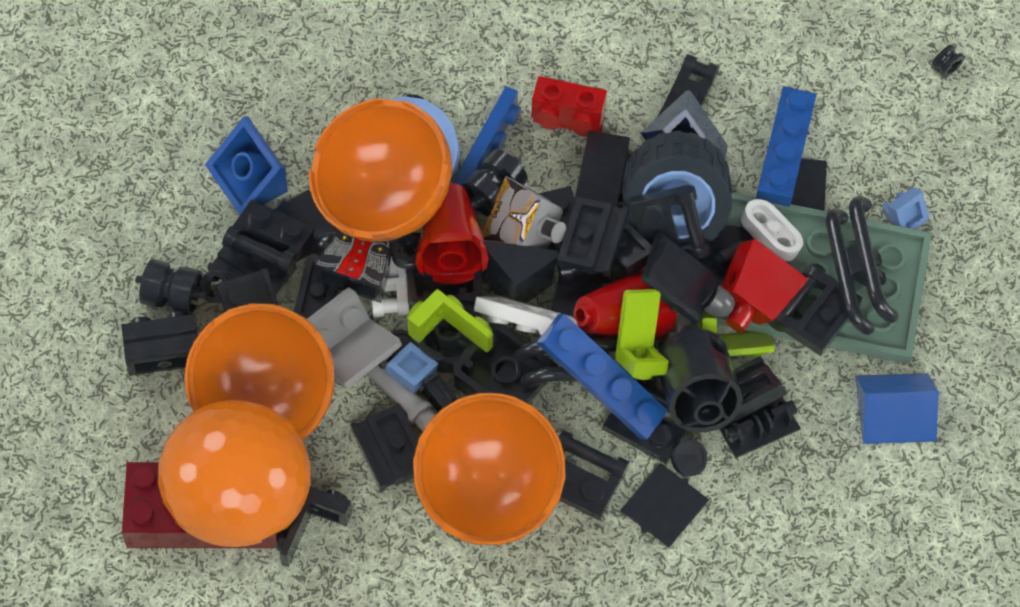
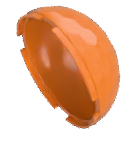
[309,98,452,242]
[185,303,335,439]
[413,393,566,545]
[158,400,311,547]

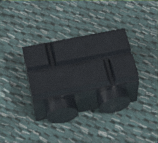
[121,311,198,376]

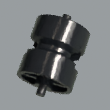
[461,149,528,217]
[135,258,207,315]

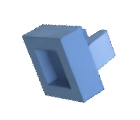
[882,187,930,229]
[386,342,438,394]

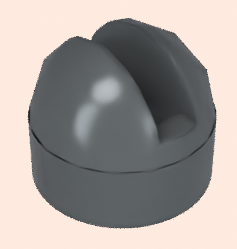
[703,285,734,318]

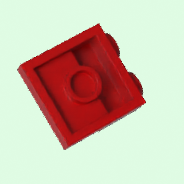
[531,76,607,137]

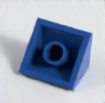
[205,116,288,215]
[855,373,939,444]

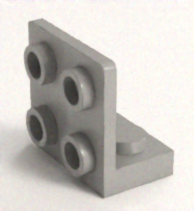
[307,287,402,388]

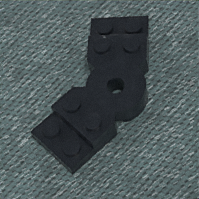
[403,233,558,404]

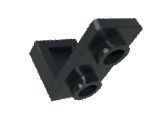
[277,486,352,567]

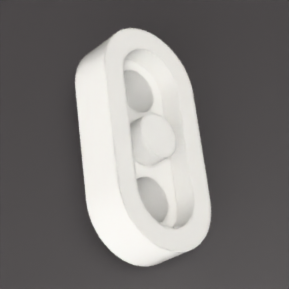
[741,199,803,261]

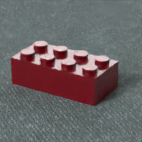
[122,462,279,548]

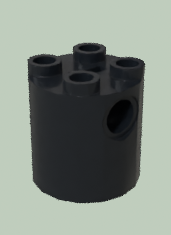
[658,324,743,433]

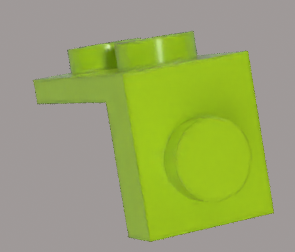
[407,289,493,352]
[615,289,669,380]
[691,311,775,357]

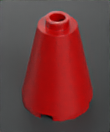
[415,183,489,284]
[573,268,678,340]

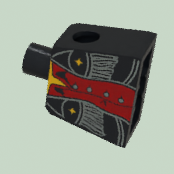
[315,230,393,303]

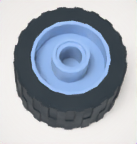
[623,131,732,243]

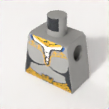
[482,176,567,249]

